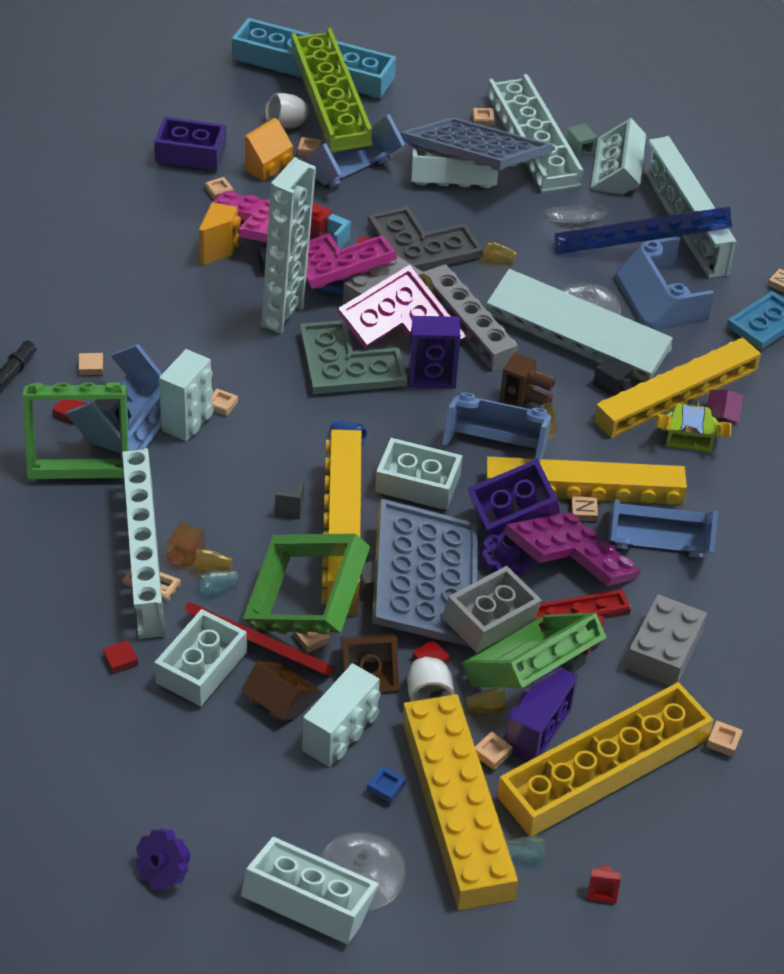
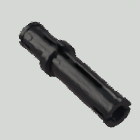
[0,340,37,392]

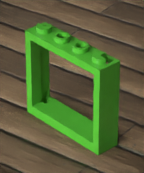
[22,382,130,479]
[243,533,370,635]
[462,613,607,688]

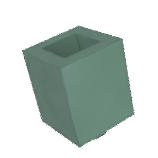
[566,123,598,159]

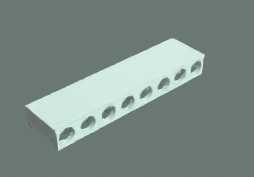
[487,74,583,193]
[644,136,737,278]
[261,157,316,334]
[487,269,673,382]
[123,448,166,639]

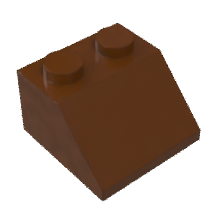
[340,633,399,692]
[241,661,323,721]

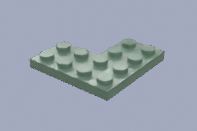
[300,320,407,394]

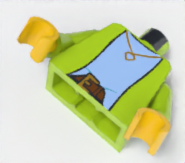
[655,399,732,452]

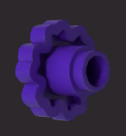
[481,530,532,575]
[136,828,190,891]

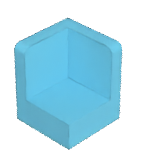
[325,214,351,249]

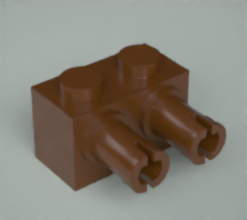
[499,352,556,409]

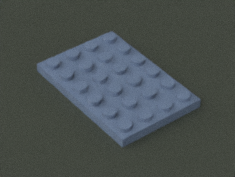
[400,117,552,171]
[372,499,478,647]

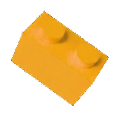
[245,118,293,182]
[199,202,241,265]

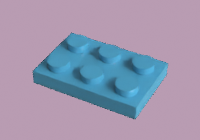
[726,291,784,350]

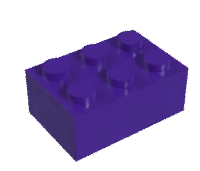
[154,116,227,171]
[408,316,461,388]
[468,459,560,536]
[504,666,578,762]

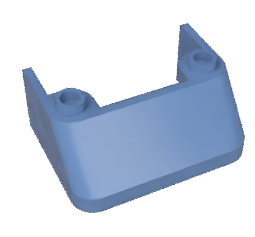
[301,114,405,188]
[616,236,714,330]
[66,344,162,454]
[442,392,551,463]
[608,499,718,558]

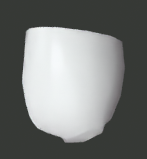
[264,93,309,129]
[407,657,455,702]

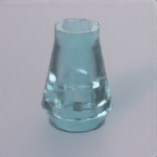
[197,570,239,597]
[505,835,546,864]

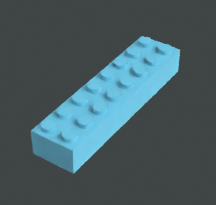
[232,18,396,99]

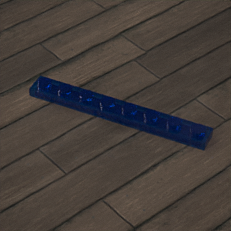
[555,206,732,255]

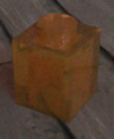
[166,522,205,568]

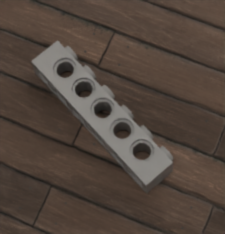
[423,264,518,371]

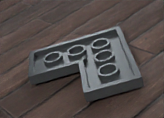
[368,206,483,271]

